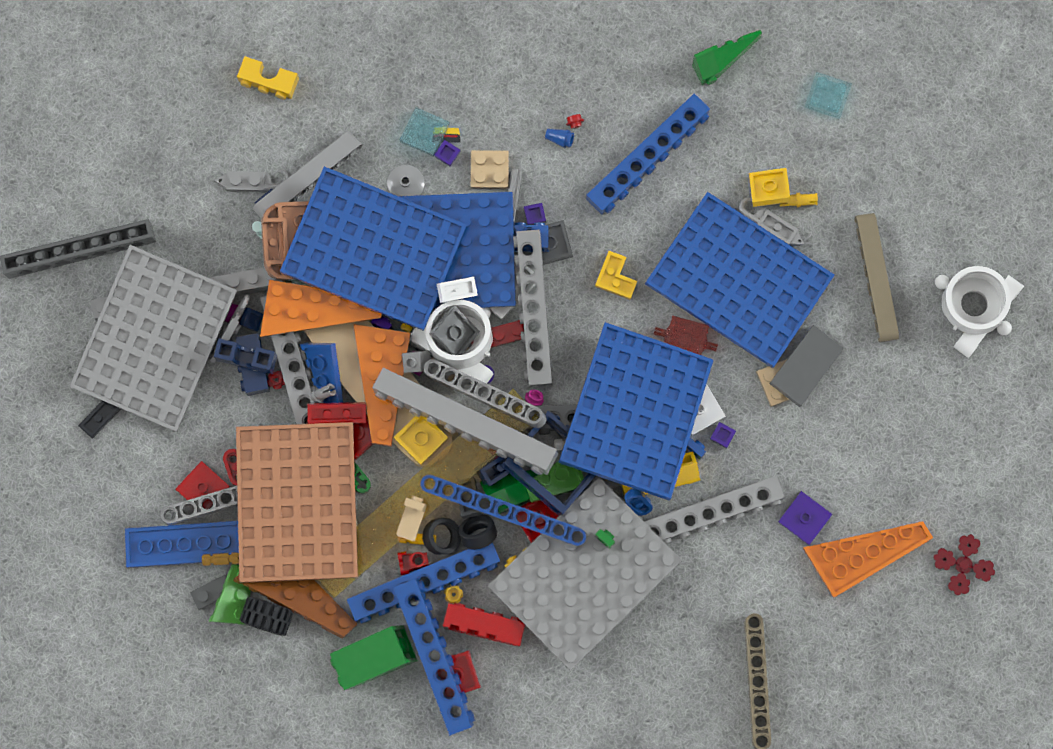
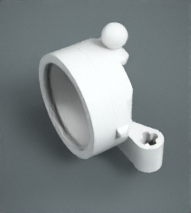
[935,266,1024,359]
[409,300,493,384]

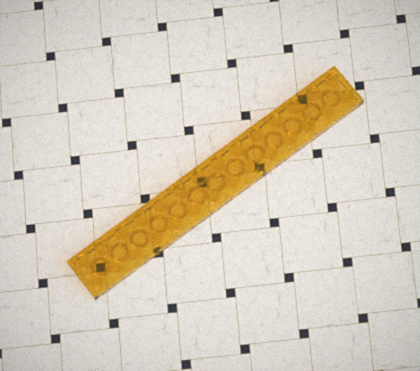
[319,388,539,598]

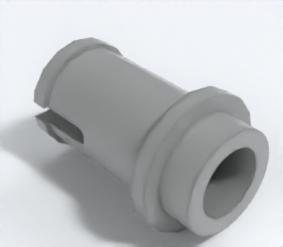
[310,384,336,403]

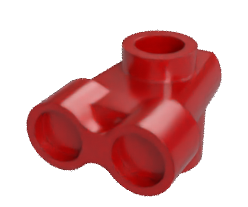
[397,551,429,576]

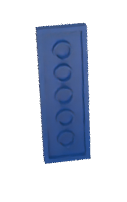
[125,521,239,568]

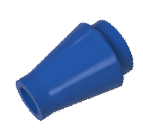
[545,128,574,148]

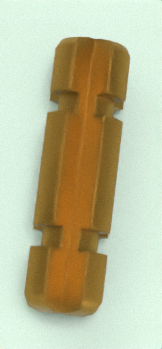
[202,552,239,566]

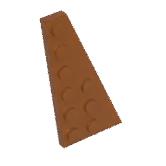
[234,575,357,639]

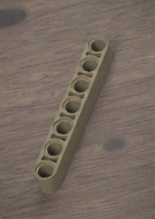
[855,213,899,342]
[744,613,771,749]

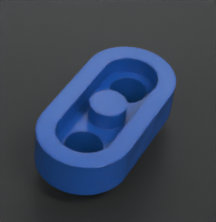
[624,489,653,516]

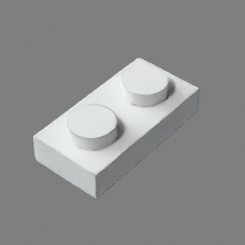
[437,277,478,303]

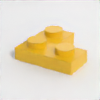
[595,251,637,300]

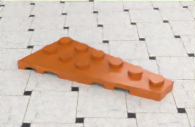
[260,280,382,337]
[354,324,411,447]
[803,521,933,598]

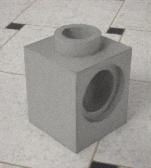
[402,350,431,373]

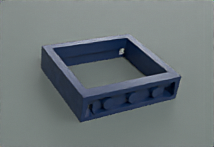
[501,411,596,516]

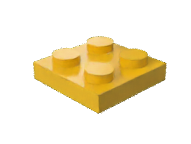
[749,168,791,207]
[393,415,449,465]

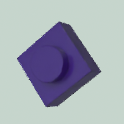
[434,140,461,167]
[524,203,546,225]
[371,316,392,330]
[710,422,736,449]

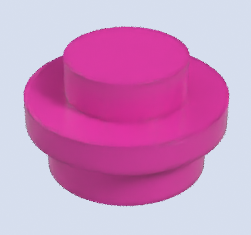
[525,389,544,406]

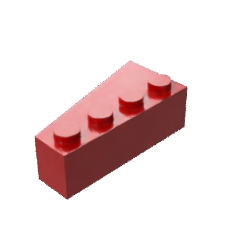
[443,603,525,647]

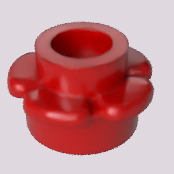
[566,114,584,129]
[267,371,285,389]

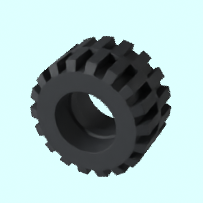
[240,597,294,636]

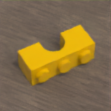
[237,56,299,100]

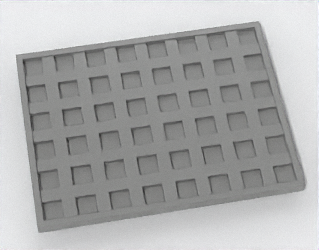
[70,245,237,432]
[488,477,682,671]

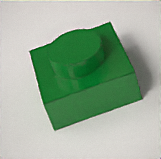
[595,529,615,550]

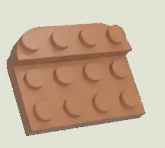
[261,201,309,281]

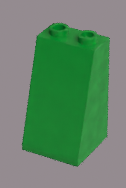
[330,625,418,690]

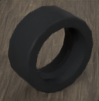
[458,514,498,550]
[422,517,461,555]

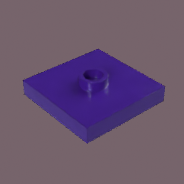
[778,491,833,545]

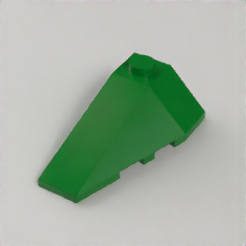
[692,30,762,85]
[479,470,539,514]

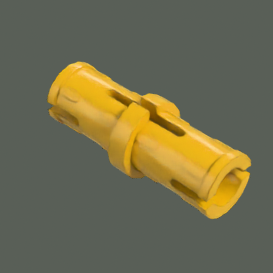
[779,192,818,208]

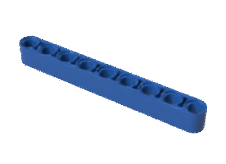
[421,475,587,546]

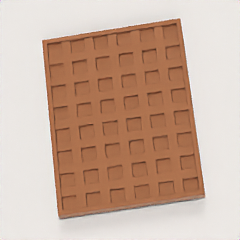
[236,422,358,583]

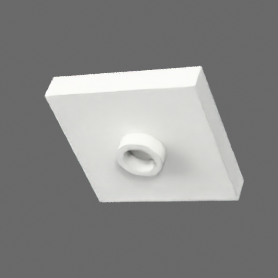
[691,384,726,436]

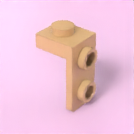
[396,495,427,541]

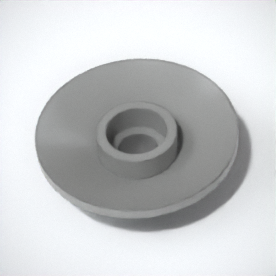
[387,165,425,196]

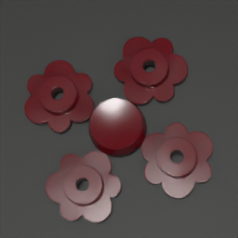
[933,534,995,595]

